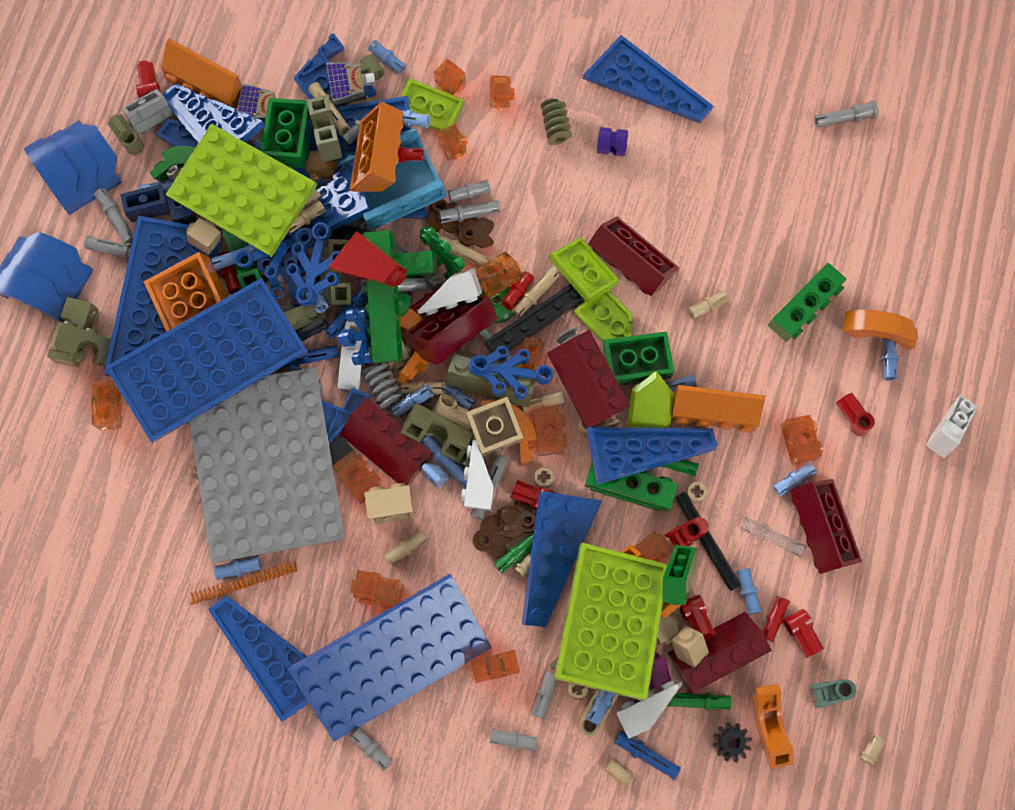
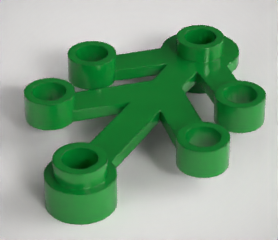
[420,226,481,287]

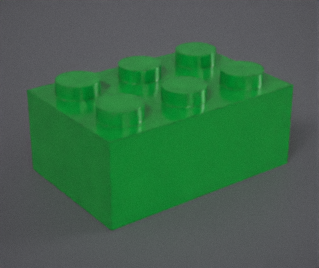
[260,98,313,168]
[602,331,675,386]

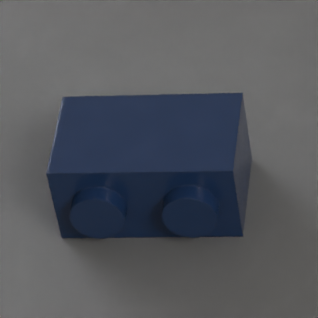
[120,184,170,222]

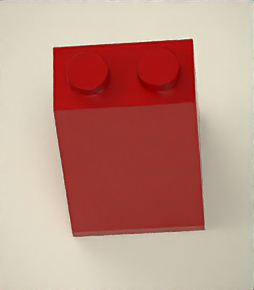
[329,231,408,288]

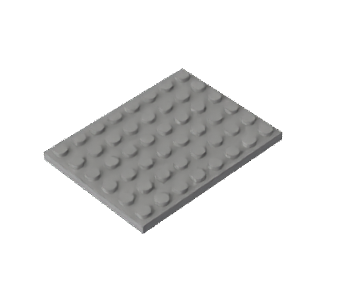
[189,368,345,563]

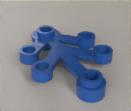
[286,222,340,306]
[234,228,316,280]
[257,250,311,308]
[337,307,373,365]
[468,346,554,400]

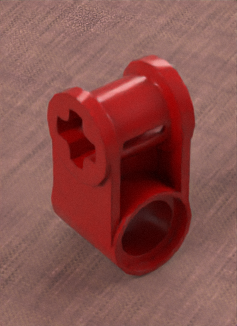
[664,517,709,546]

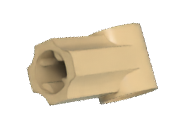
[432,394,471,431]

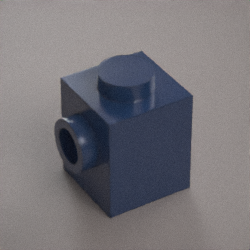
[166,197,197,225]

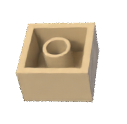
[466,397,523,456]
[364,483,415,525]

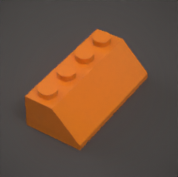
[161,38,242,110]
[350,101,404,192]
[671,385,765,433]

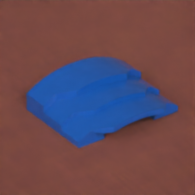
[23,120,122,215]
[0,232,93,323]

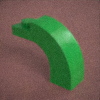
[149,146,195,181]
[222,230,264,289]

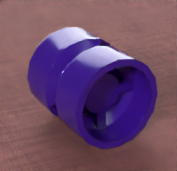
[596,127,628,157]

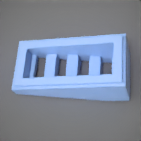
[422,463,450,489]

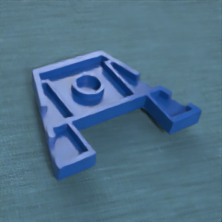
[294,33,377,106]
[290,364,370,445]

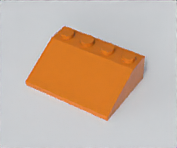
[144,252,228,332]

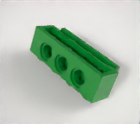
[767,262,847,342]
[584,462,678,512]

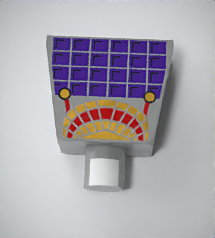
[326,62,375,106]
[237,83,276,123]

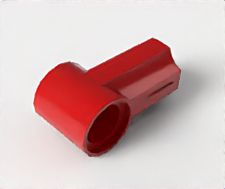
[136,60,161,98]
[836,393,875,436]
[510,479,556,511]
[679,594,715,641]
[783,609,824,658]

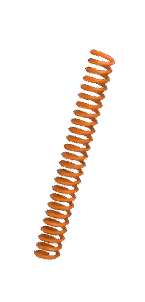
[190,561,297,606]

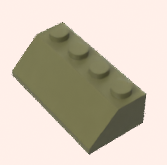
[446,349,537,408]

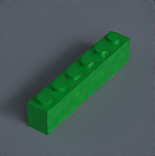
[364,230,403,364]

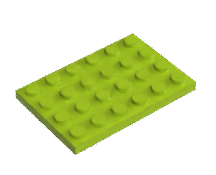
[166,124,317,257]
[554,543,668,701]

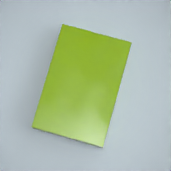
[400,78,465,136]
[549,237,620,303]

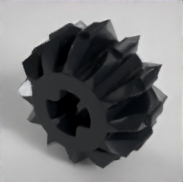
[712,722,752,762]

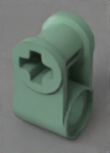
[809,679,857,708]

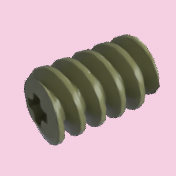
[540,98,572,145]

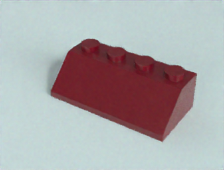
[588,216,679,296]
[402,294,498,365]
[547,330,630,430]
[340,397,433,486]
[790,479,863,574]
[667,612,772,693]

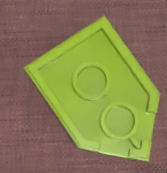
[573,290,633,342]
[626,371,675,428]

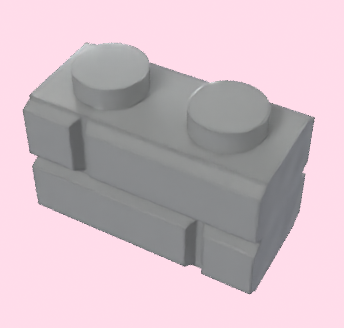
[121,89,173,134]

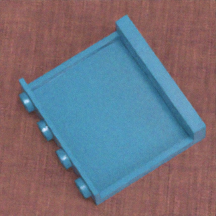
[340,128,447,231]

